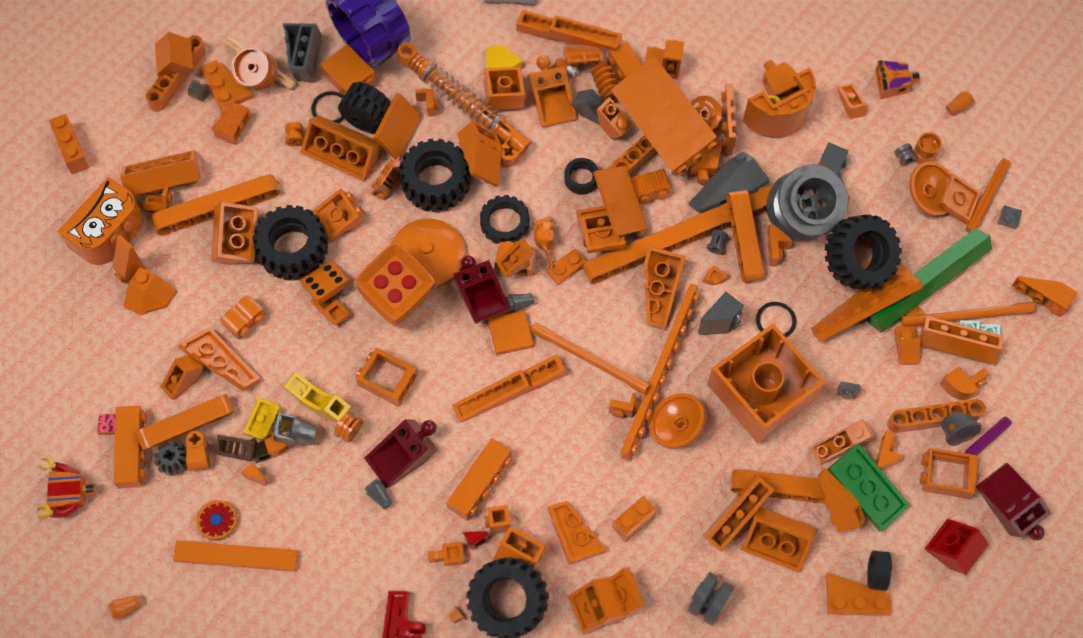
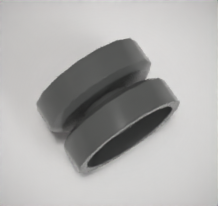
[687,571,735,626]

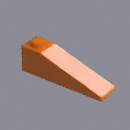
[644,246,686,329]

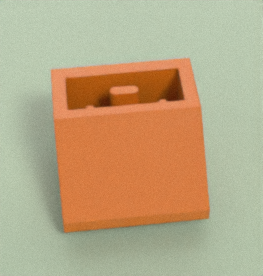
[492,526,546,570]

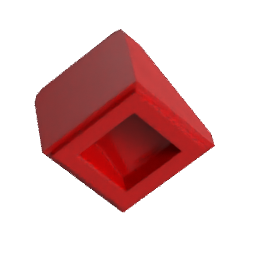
[463,531,489,550]

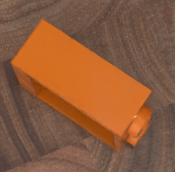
[356,347,418,407]
[920,447,978,499]

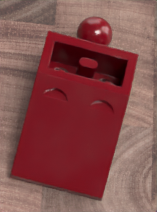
[454,255,511,324]
[364,419,438,488]
[975,463,1051,541]

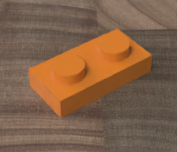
[546,248,587,285]

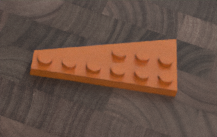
[811,262,923,342]

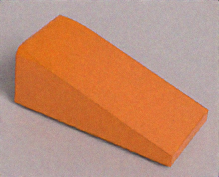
[837,83,867,119]

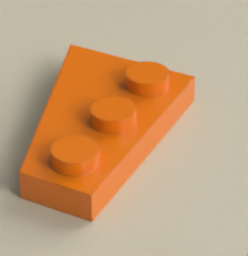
[200,60,254,110]

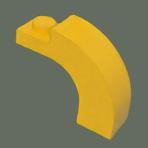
[282,371,350,422]

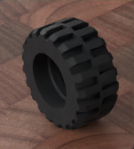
[399,139,471,212]
[253,205,328,280]
[824,214,902,289]
[466,557,549,638]

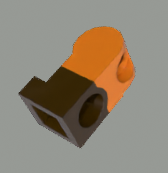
[250,433,289,464]

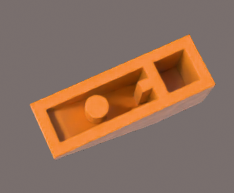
[113,235,147,284]

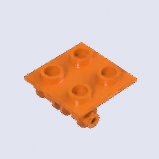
[371,156,400,200]

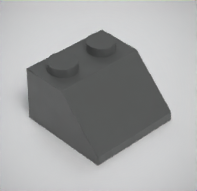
[698,291,744,335]

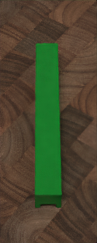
[868,228,992,333]

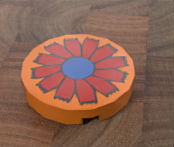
[196,500,238,541]

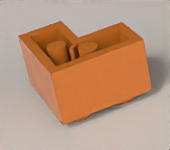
[645,39,684,79]

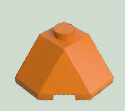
[123,267,177,315]

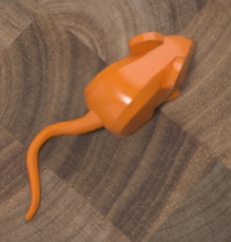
[534,216,553,269]

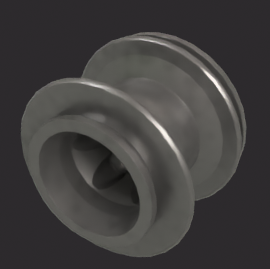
[766,164,848,241]

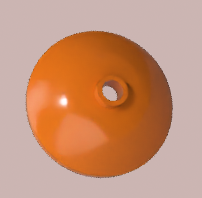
[909,161,951,216]
[650,393,706,449]

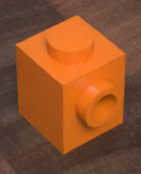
[484,505,510,534]

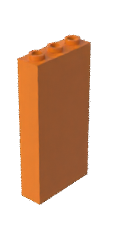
[611,56,721,177]

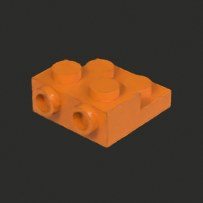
[312,188,365,241]

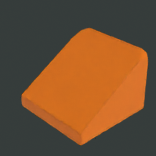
[241,463,267,486]

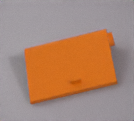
[593,166,648,238]

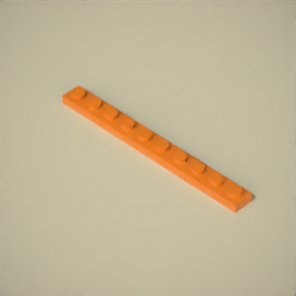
[621,283,700,461]

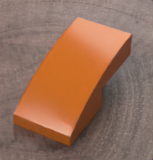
[311,296,350,326]

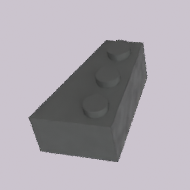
[283,23,322,81]

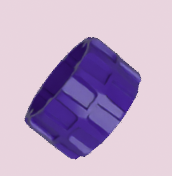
[326,0,412,67]

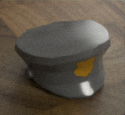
[941,413,981,446]

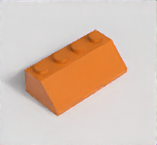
[300,115,382,181]
[120,150,200,198]

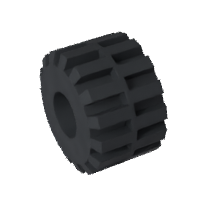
[338,82,391,133]

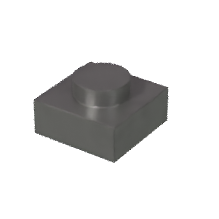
[998,205,1022,229]
[837,381,860,399]

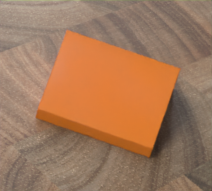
[155,31,194,76]

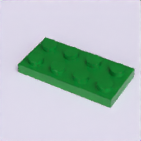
[828,443,910,532]

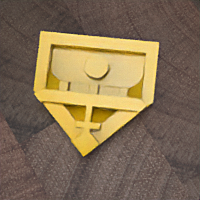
[486,45,524,68]
[243,397,288,441]

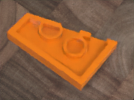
[547,500,607,564]
[826,572,891,616]

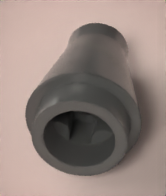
[506,293,534,313]
[365,479,393,510]

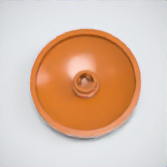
[392,219,465,289]

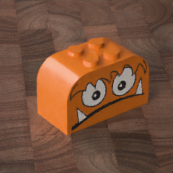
[57,176,144,265]

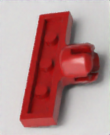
[382,590,426,638]

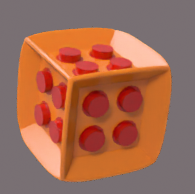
[353,241,437,327]

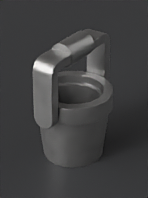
[272,413,317,445]

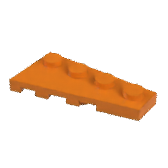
[721,83,736,156]

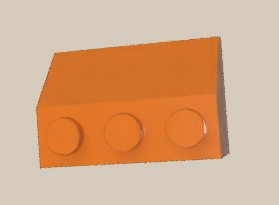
[211,202,258,264]
[742,507,815,573]

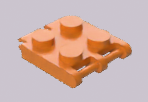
[563,44,603,67]

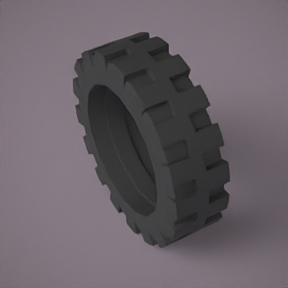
[480,195,529,244]

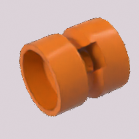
[913,132,942,164]

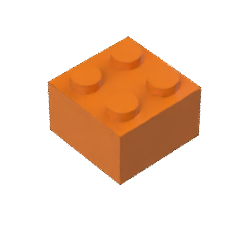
[483,67,525,110]

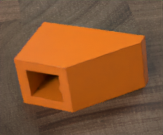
[596,97,632,139]

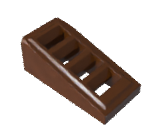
[214,435,255,461]

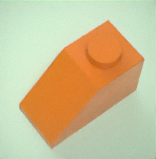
[160,355,204,400]

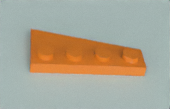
[178,327,260,392]

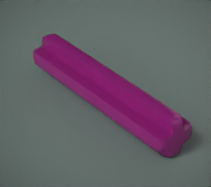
[965,416,1012,455]

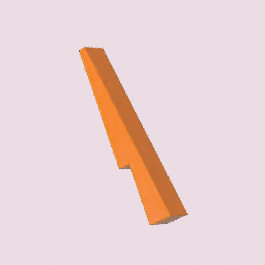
[516,10,622,51]
[452,354,568,423]

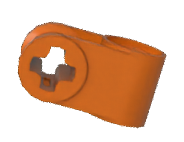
[186,431,210,471]

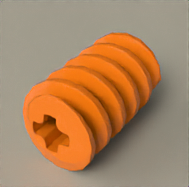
[591,63,619,101]

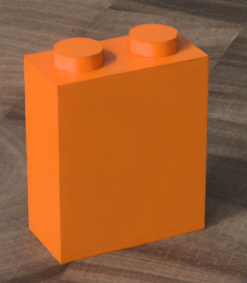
[319,44,376,95]

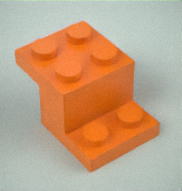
[576,206,626,253]
[568,567,645,634]

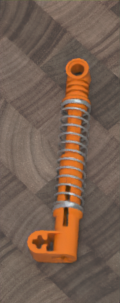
[397,42,532,167]

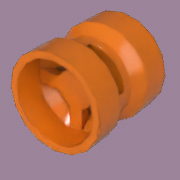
[285,122,304,147]

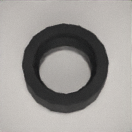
[564,158,599,195]
[867,550,892,591]

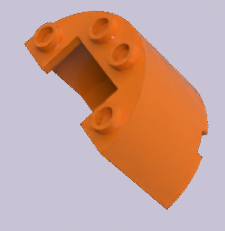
[743,67,816,137]

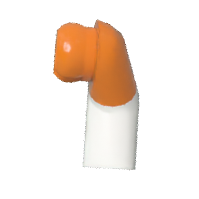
[553,59,579,77]

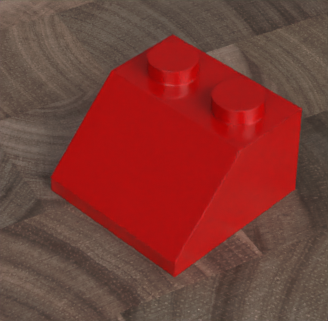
[925,518,989,575]

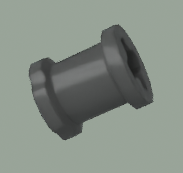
[706,230,728,254]

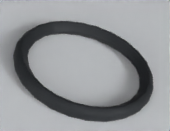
[311,91,344,123]
[756,302,796,337]

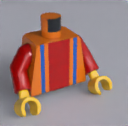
[37,457,97,520]

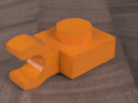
[428,542,465,566]

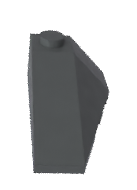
[689,152,769,213]

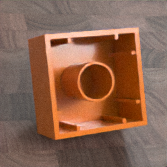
[707,323,826,444]

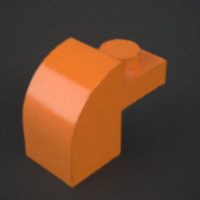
[939,366,989,400]

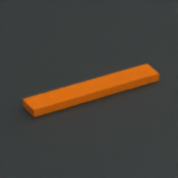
[173,540,298,572]

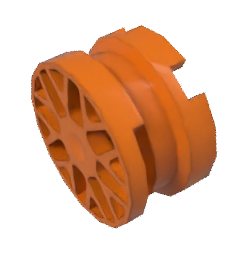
[334,411,363,443]

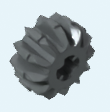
[154,441,187,475]

